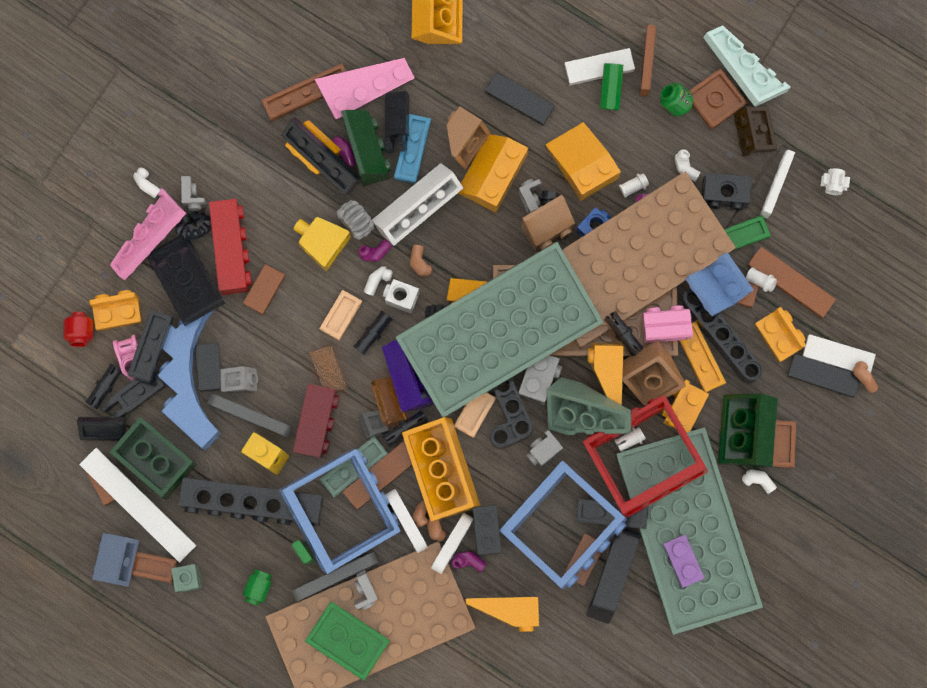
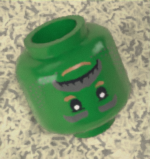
[660,83,694,117]

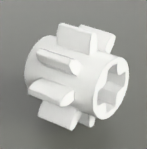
[821,168,850,195]

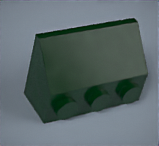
[341,110,392,187]
[718,393,778,467]

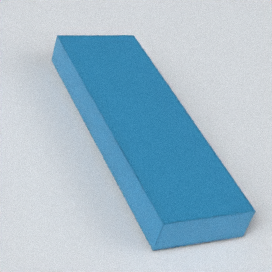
[394,114,431,184]

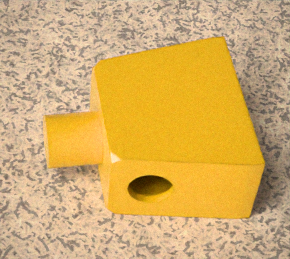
[293,217,351,272]
[241,432,290,476]

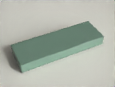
[319,437,388,498]

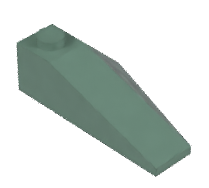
[547,377,631,435]

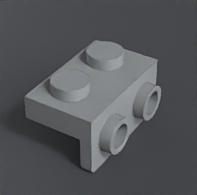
[518,355,562,405]

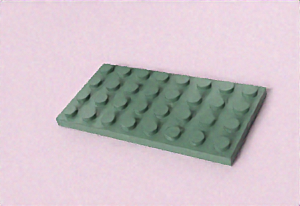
[395,242,604,417]
[616,427,763,635]

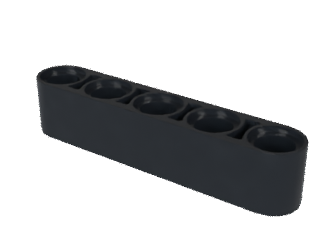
[681,288,763,384]

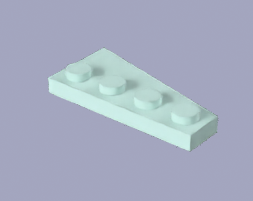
[703,26,790,107]

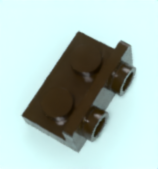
[734,106,777,156]

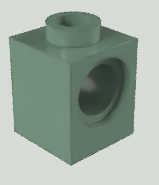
[171,564,203,593]

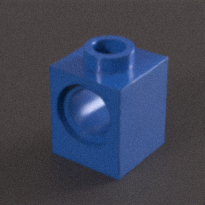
[576,207,611,237]

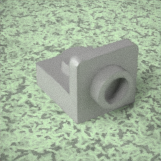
[181,176,207,211]
[518,179,541,214]
[221,366,258,393]
[354,570,378,610]

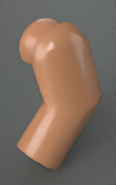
[410,245,432,277]
[853,361,878,393]
[412,500,428,527]
[426,517,446,542]

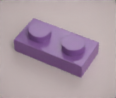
[663,535,704,588]

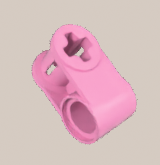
[113,334,139,381]

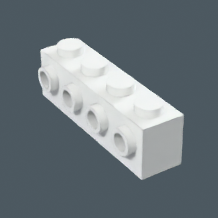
[372,163,463,246]

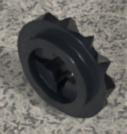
[176,211,212,240]

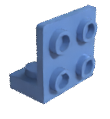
[686,253,754,316]

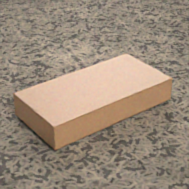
[319,290,363,341]
[454,392,496,438]

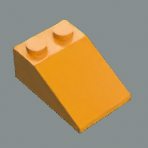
[545,122,621,202]
[587,343,623,405]
[466,597,539,632]

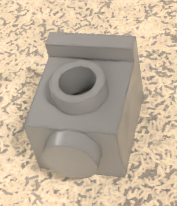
[526,430,563,468]

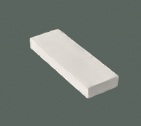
[564,48,635,86]
[760,150,795,219]
[802,334,876,373]

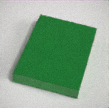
[305,601,391,681]

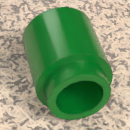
[242,569,272,606]

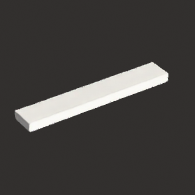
[79,448,197,563]

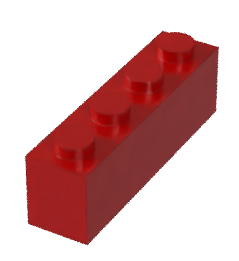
[209,199,252,295]

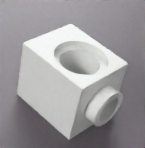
[383,279,420,314]

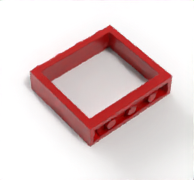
[583,395,709,518]

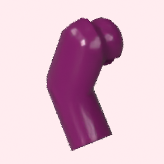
[451,551,487,573]

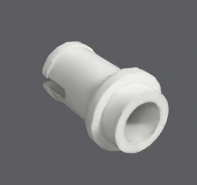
[619,173,649,198]
[746,268,777,292]
[614,427,645,452]

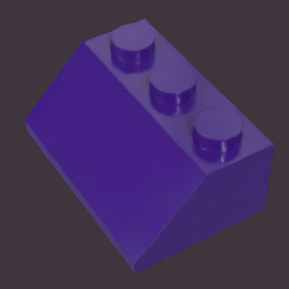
[382,339,435,412]

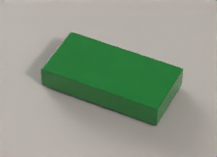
[724,215,771,252]
[292,539,316,566]

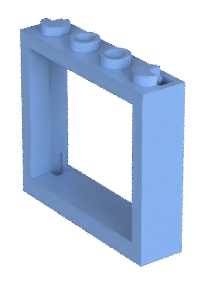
[279,449,400,574]
[499,461,627,589]

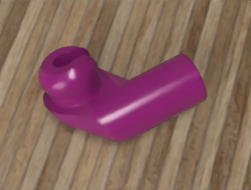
[332,137,356,167]
[358,239,393,262]

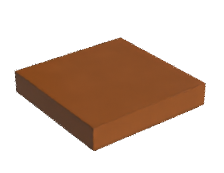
[689,68,748,130]

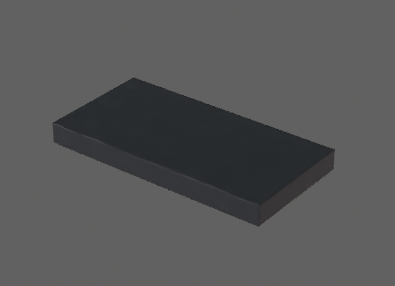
[147,236,225,326]

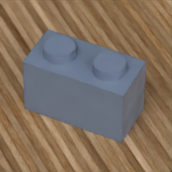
[92,533,139,587]

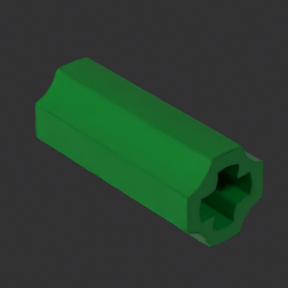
[599,63,624,111]

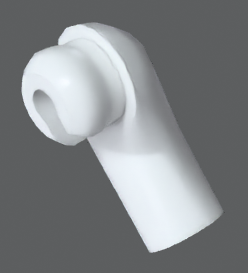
[675,149,701,182]
[133,167,161,198]
[363,266,393,296]
[742,469,777,494]

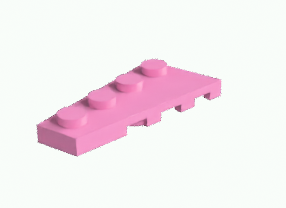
[314,58,414,120]
[110,188,186,280]

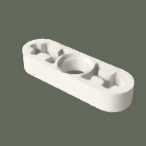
[385,489,428,553]
[431,513,474,574]

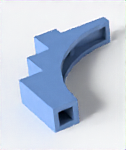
[157,310,221,451]

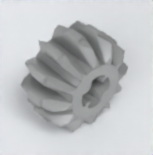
[337,200,374,240]

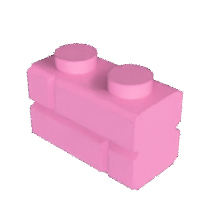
[642,306,693,343]

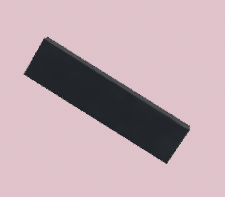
[281,117,361,196]

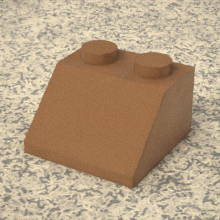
[447,106,491,170]
[521,195,575,251]
[622,340,686,406]

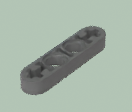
[206,393,293,439]
[291,552,379,603]

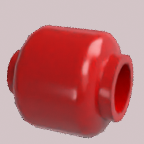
[63,312,94,347]

